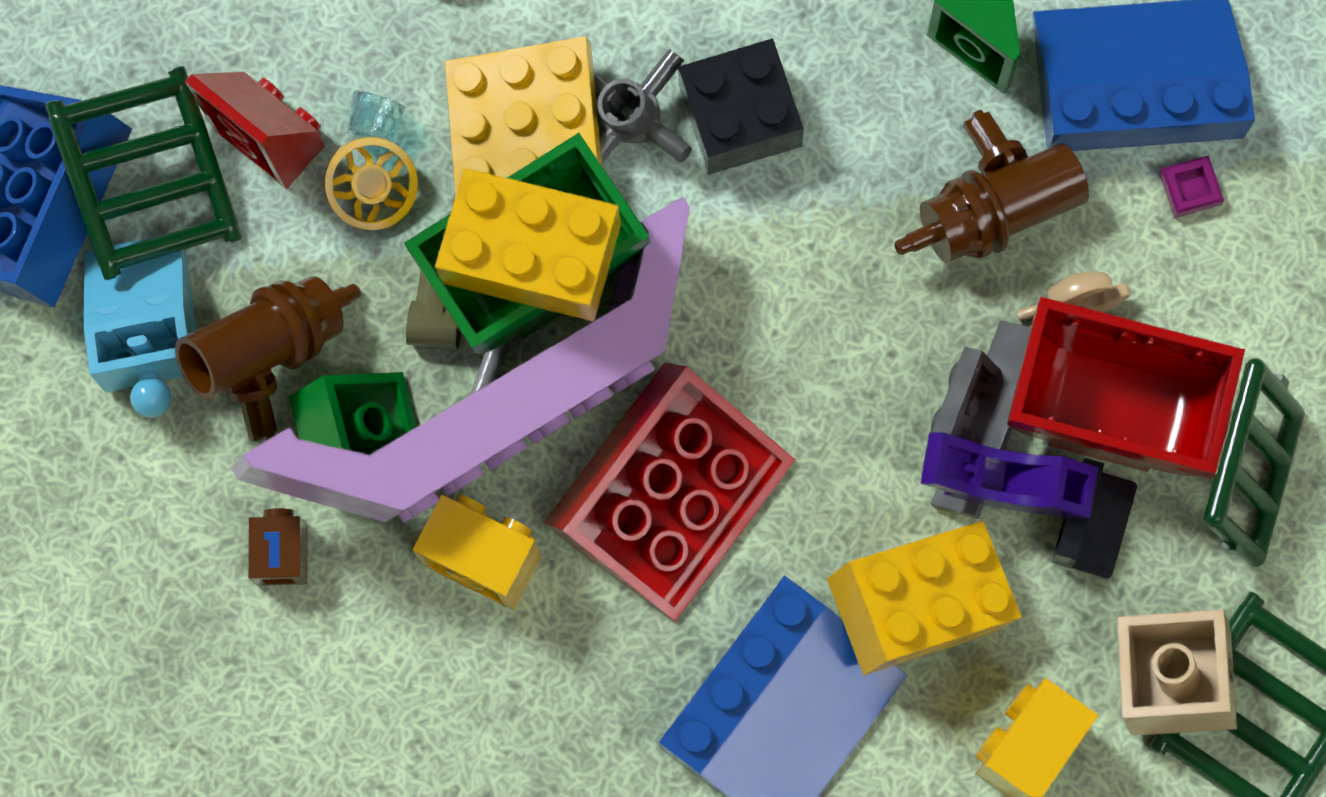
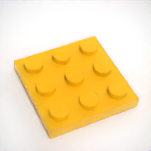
[445,36,602,197]

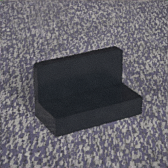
[1051,457,1137,579]

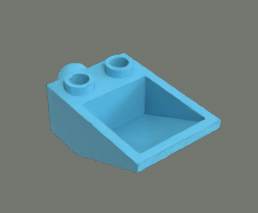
[83,236,197,418]

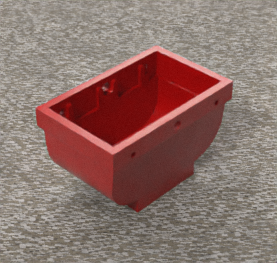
[1006,296,1245,479]

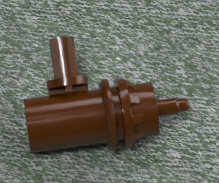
[894,109,1089,263]
[175,276,361,442]

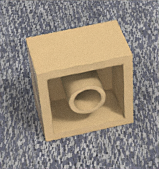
[1117,609,1237,736]

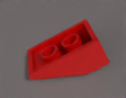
[185,72,325,190]

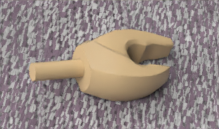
[1017,271,1131,322]

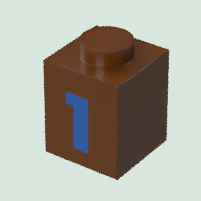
[248,508,308,586]

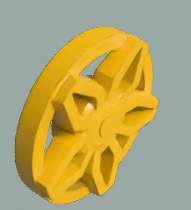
[324,136,418,230]

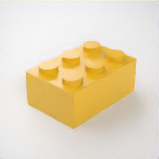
[435,168,622,322]
[826,520,1022,676]

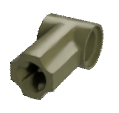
[406,271,461,351]

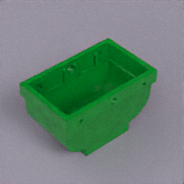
[404,133,650,354]

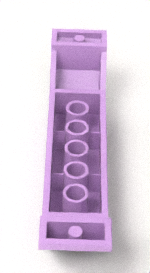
[231,197,690,524]

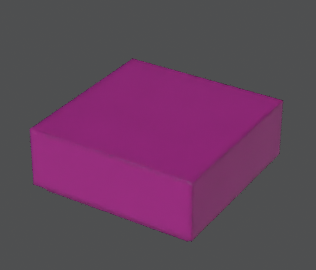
[1159,155,1224,219]

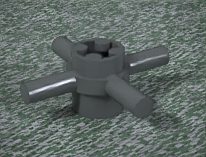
[594,49,692,164]

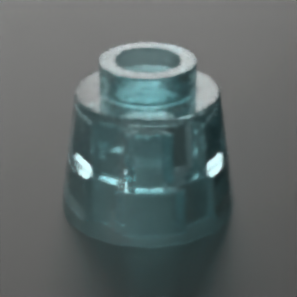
[347,90,406,151]

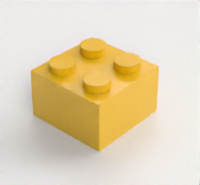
[412,494,542,611]
[974,677,1099,797]

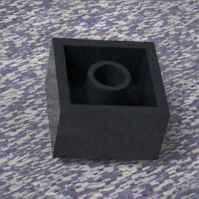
[678,38,804,175]

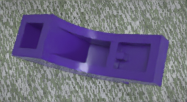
[920,432,1098,518]

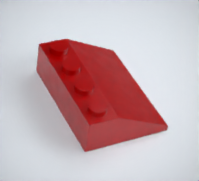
[543,362,796,622]

